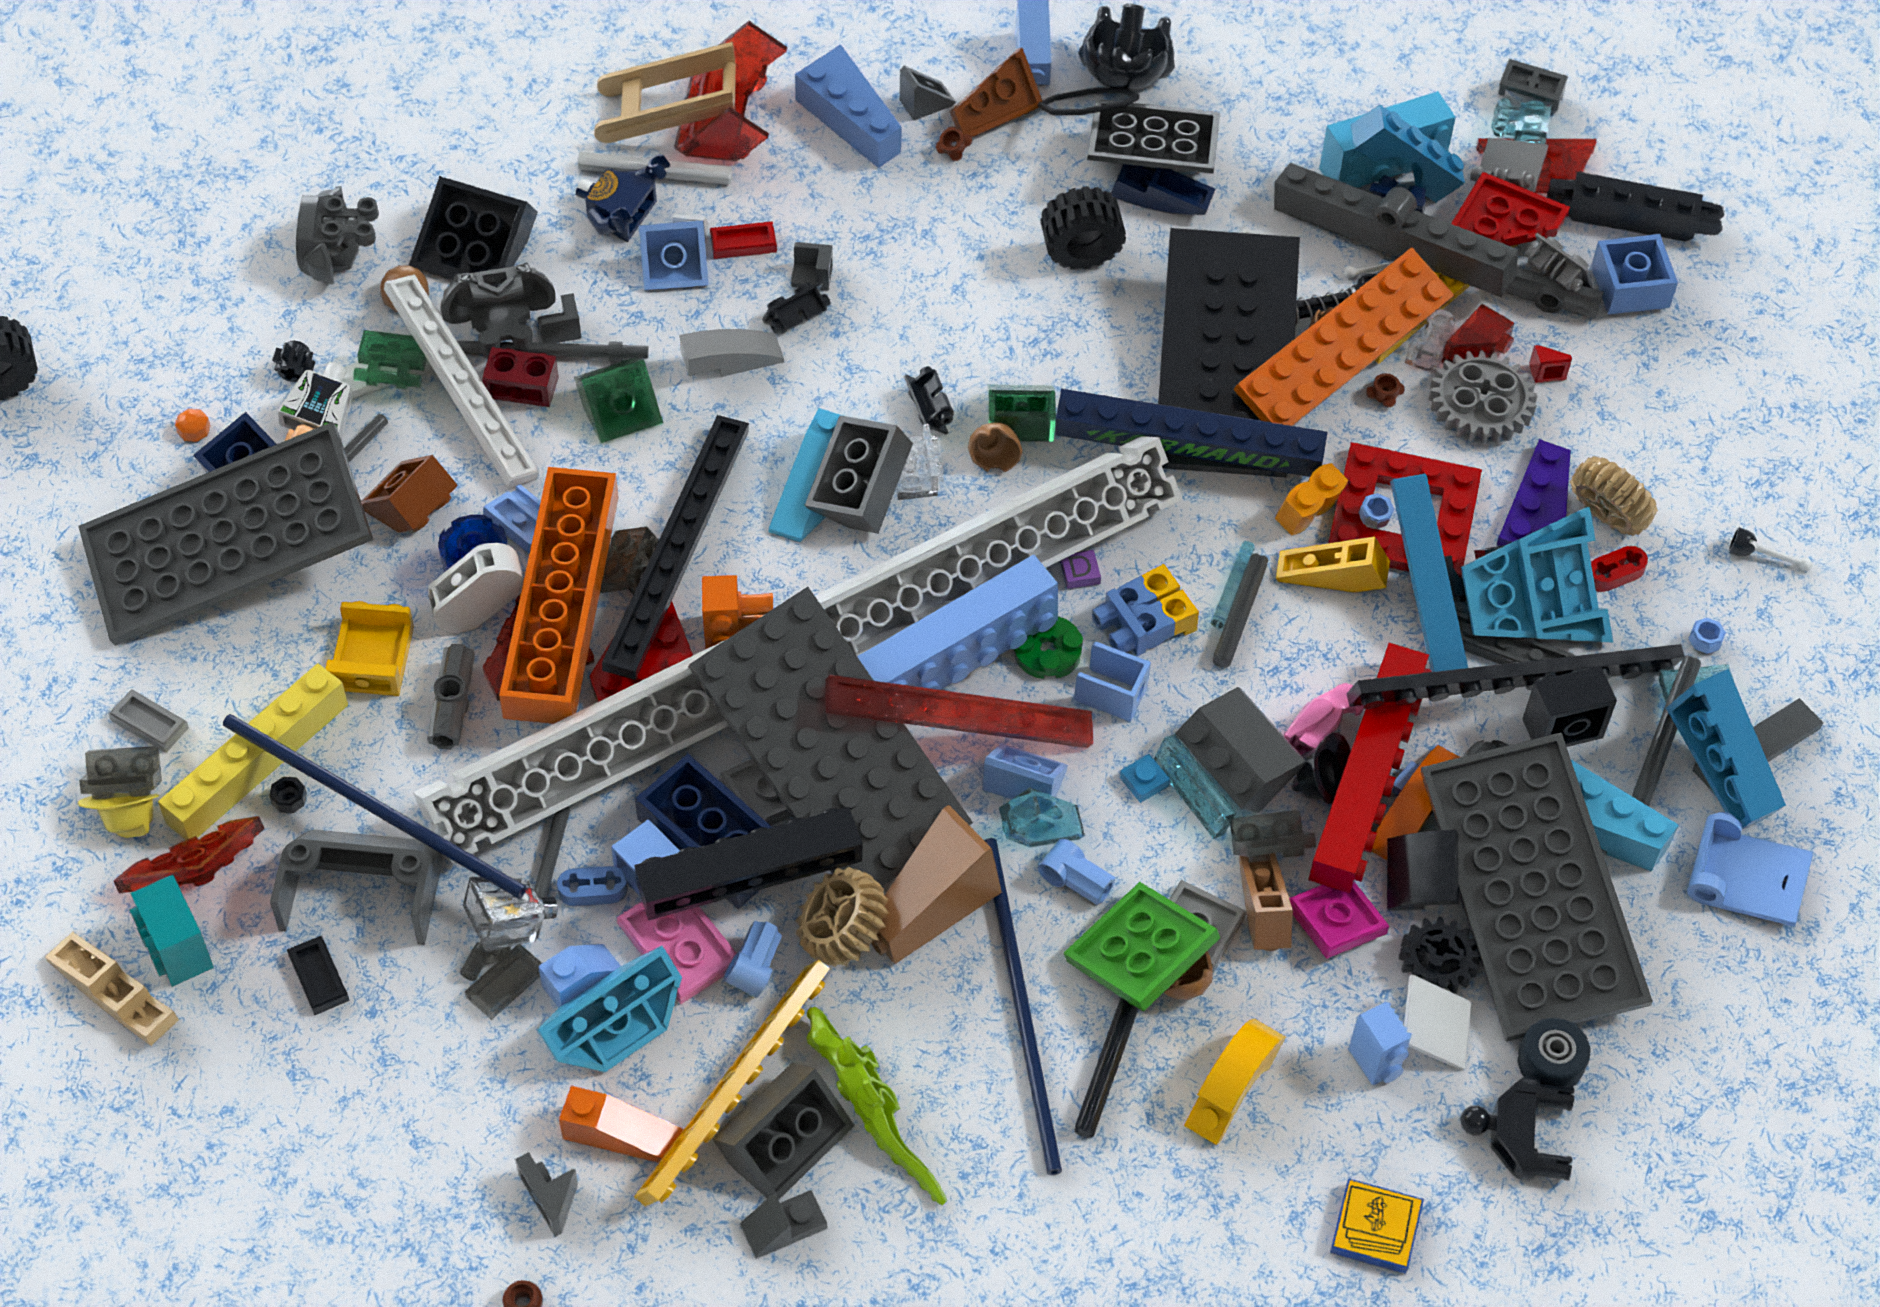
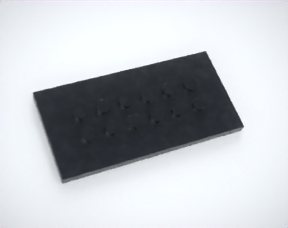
[1158,228,1300,478]

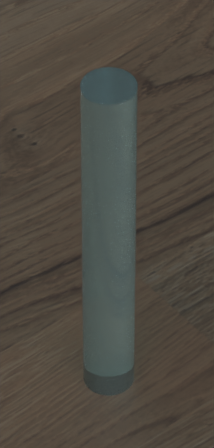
[1211,541,1255,628]

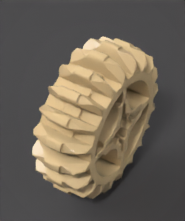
[1570,456,1658,536]
[795,867,889,967]

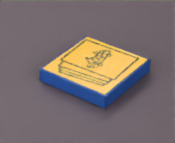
[1330,1178,1424,1274]

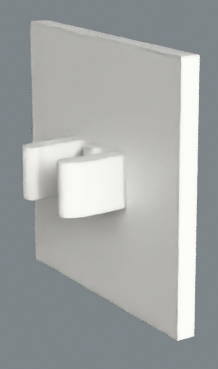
[1404,975,1471,1070]

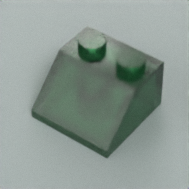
[574,357,664,443]

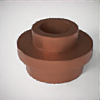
[502,1280,543,1307]

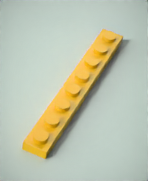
[634,959,829,1207]

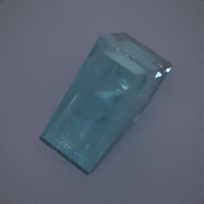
[999,787,1085,847]

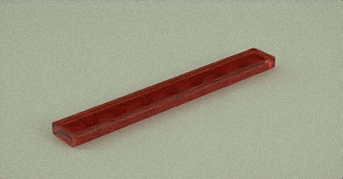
[825,675,1093,748]

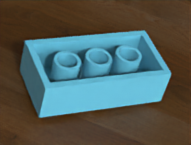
[1319,91,1456,188]

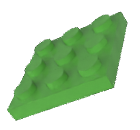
[1064,882,1220,1012]

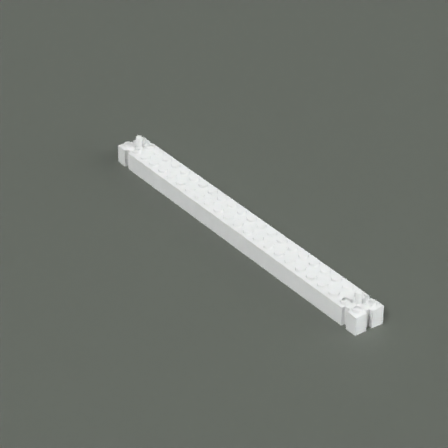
[413,436,1183,864]

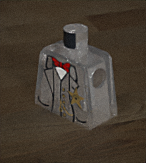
[463,877,558,951]

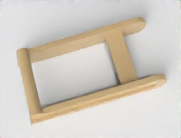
[594,41,736,143]

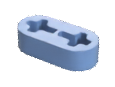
[557,866,628,906]

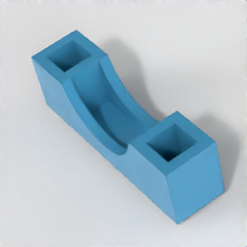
[1351,104,1465,203]

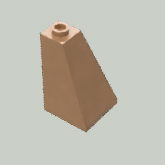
[871,805,1002,964]

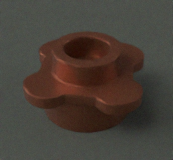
[936,127,972,161]
[1366,373,1405,407]

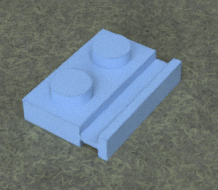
[483,484,541,554]

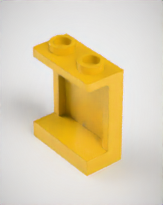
[325,601,414,696]

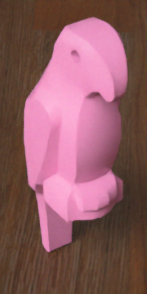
[1283,683,1364,755]

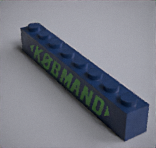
[1055,388,1328,477]

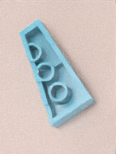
[1571,760,1679,871]

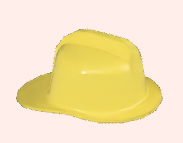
[78,793,159,838]

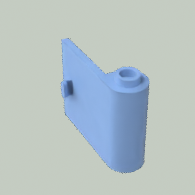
[1687,812,1814,927]

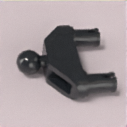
[1460,1076,1574,1181]

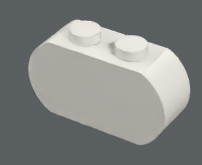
[427,543,524,633]

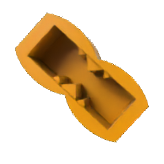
[1275,463,1348,535]

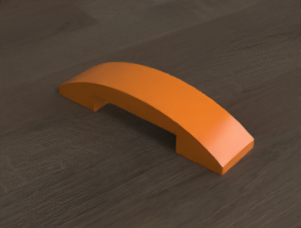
[1372,745,1460,860]

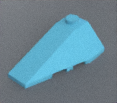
[768,408,843,542]

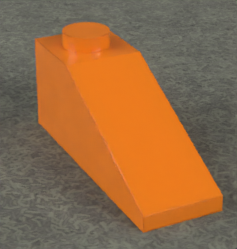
[559,1085,684,1163]

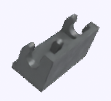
[1498,59,1568,112]

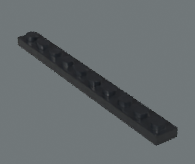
[602,415,749,680]
[1347,644,1685,709]

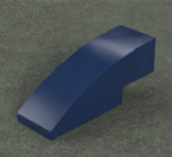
[1111,164,1216,215]

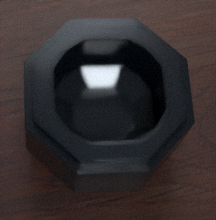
[269,777,307,813]

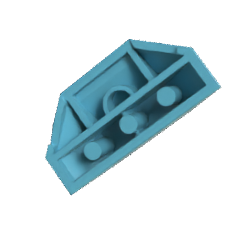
[537,946,682,1072]

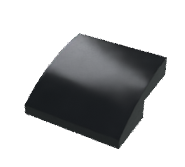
[1387,829,1459,911]

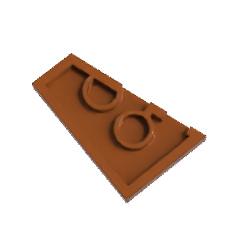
[950,47,1042,137]

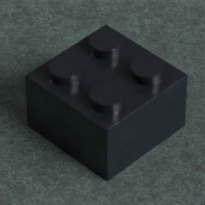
[1522,666,1617,747]

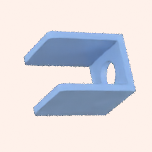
[1074,642,1151,722]
[611,819,680,897]

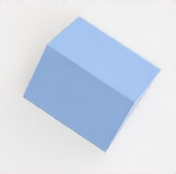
[639,220,709,290]
[983,743,1068,812]

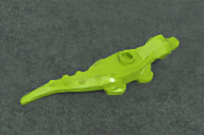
[807,1007,947,1205]

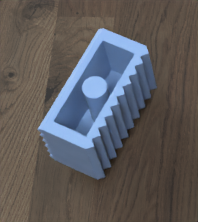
[1348,1002,1412,1085]

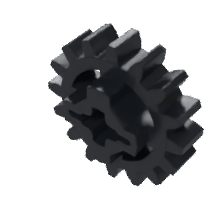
[1398,917,1481,994]

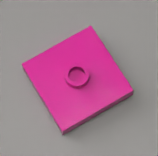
[1289,881,1389,959]

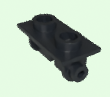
[762,281,831,334]
[904,366,954,435]

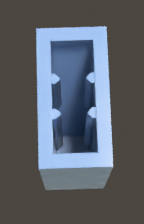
[1015,0,1051,85]

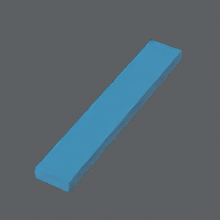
[1390,473,1468,672]

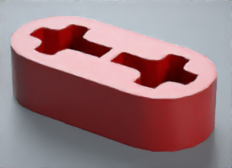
[1591,546,1648,592]

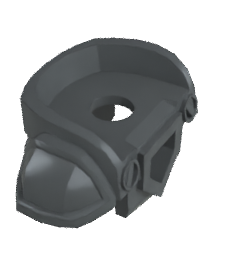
[296,186,379,285]
[440,262,556,354]

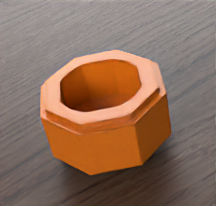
[175,409,210,442]

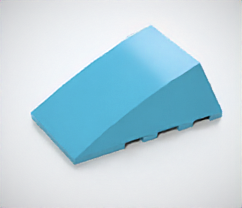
[1461,507,1614,643]

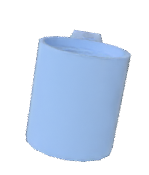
[1038,838,1116,905]
[723,921,782,998]

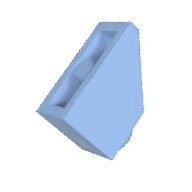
[538,944,621,1008]

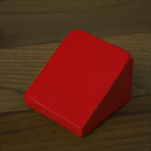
[1529,345,1572,383]

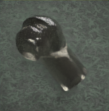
[460,936,511,981]

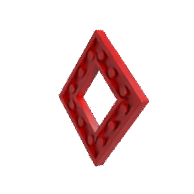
[1328,442,1482,577]

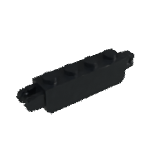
[1547,171,1725,242]

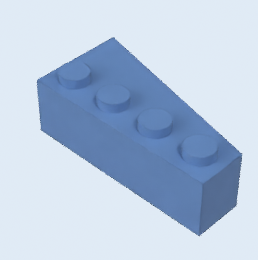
[795,44,902,168]

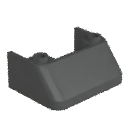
[270,830,442,945]

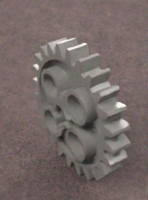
[1428,351,1538,444]

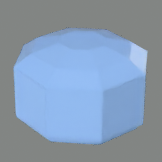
[1358,493,1395,529]
[1689,618,1726,654]

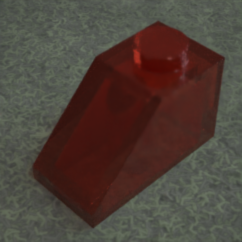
[1441,304,1514,364]

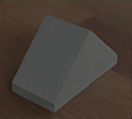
[899,66,956,121]

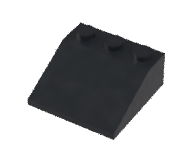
[409,176,538,288]

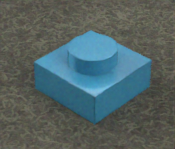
[1119,754,1170,803]

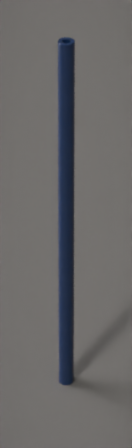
[223,714,527,899]
[984,838,1062,1175]

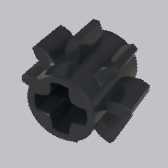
[272,341,315,382]

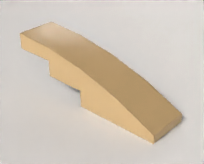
[45,932,179,1046]

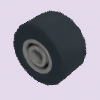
[1517,1017,1591,1087]

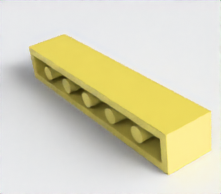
[158,663,348,844]

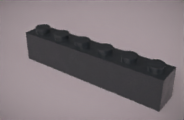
[634,807,863,920]

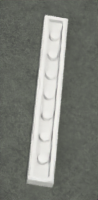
[384,274,539,488]

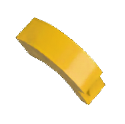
[1184,1018,1286,1145]

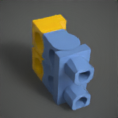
[1092,564,1199,656]

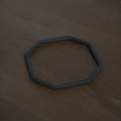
[1038,87,1140,115]

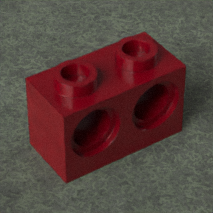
[482,347,559,407]

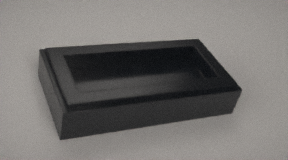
[287,935,350,1015]

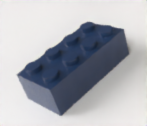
[635,753,772,909]

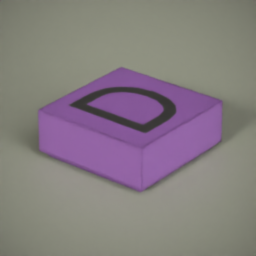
[1060,550,1101,589]

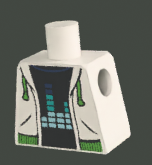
[278,362,352,441]

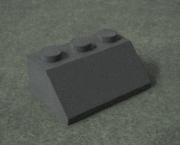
[804,415,913,534]
[1175,687,1307,813]
[712,1063,855,1199]

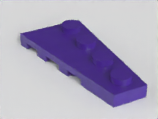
[1496,439,1571,546]

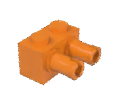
[702,575,773,649]

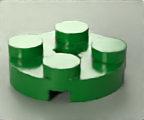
[1013,616,1083,679]

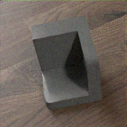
[791,242,833,291]
[537,293,582,343]

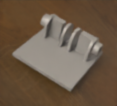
[1470,138,1549,192]
[1525,233,1594,292]

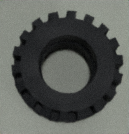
[1040,186,1126,270]
[0,316,38,400]

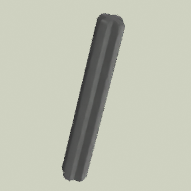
[1213,553,1268,668]

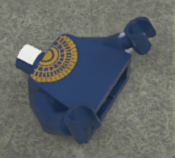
[576,154,671,242]

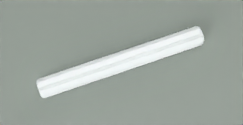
[577,151,733,185]

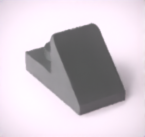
[515,1152,578,1237]
[740,1190,827,1259]

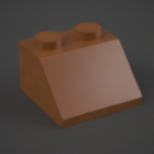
[361,455,458,533]

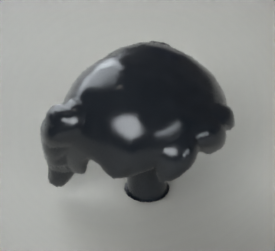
[1078,3,1175,91]

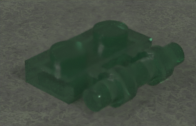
[353,330,427,390]

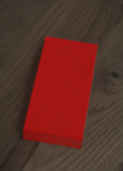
[710,221,777,259]

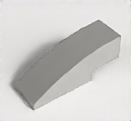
[679,329,784,377]

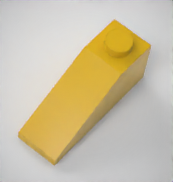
[1276,537,1390,593]

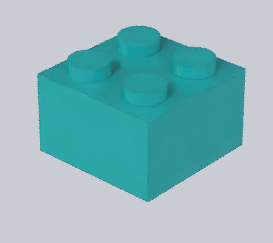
[129,874,214,987]

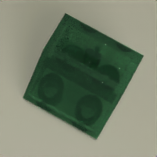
[987,384,1056,442]

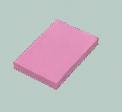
[617,901,736,1005]

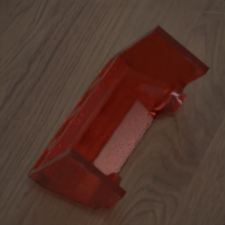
[674,21,787,162]

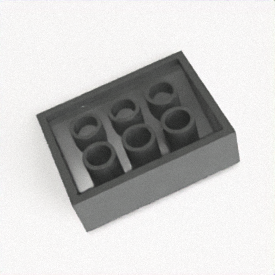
[1087,99,1220,174]

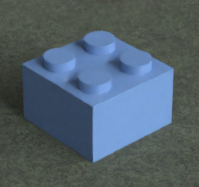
[1591,234,1678,315]

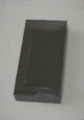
[464,943,542,1020]

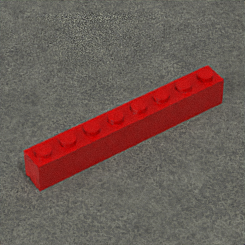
[1308,642,1432,894]

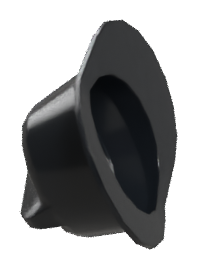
[1291,732,1351,804]

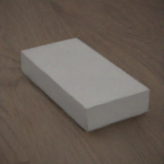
[109,689,189,753]

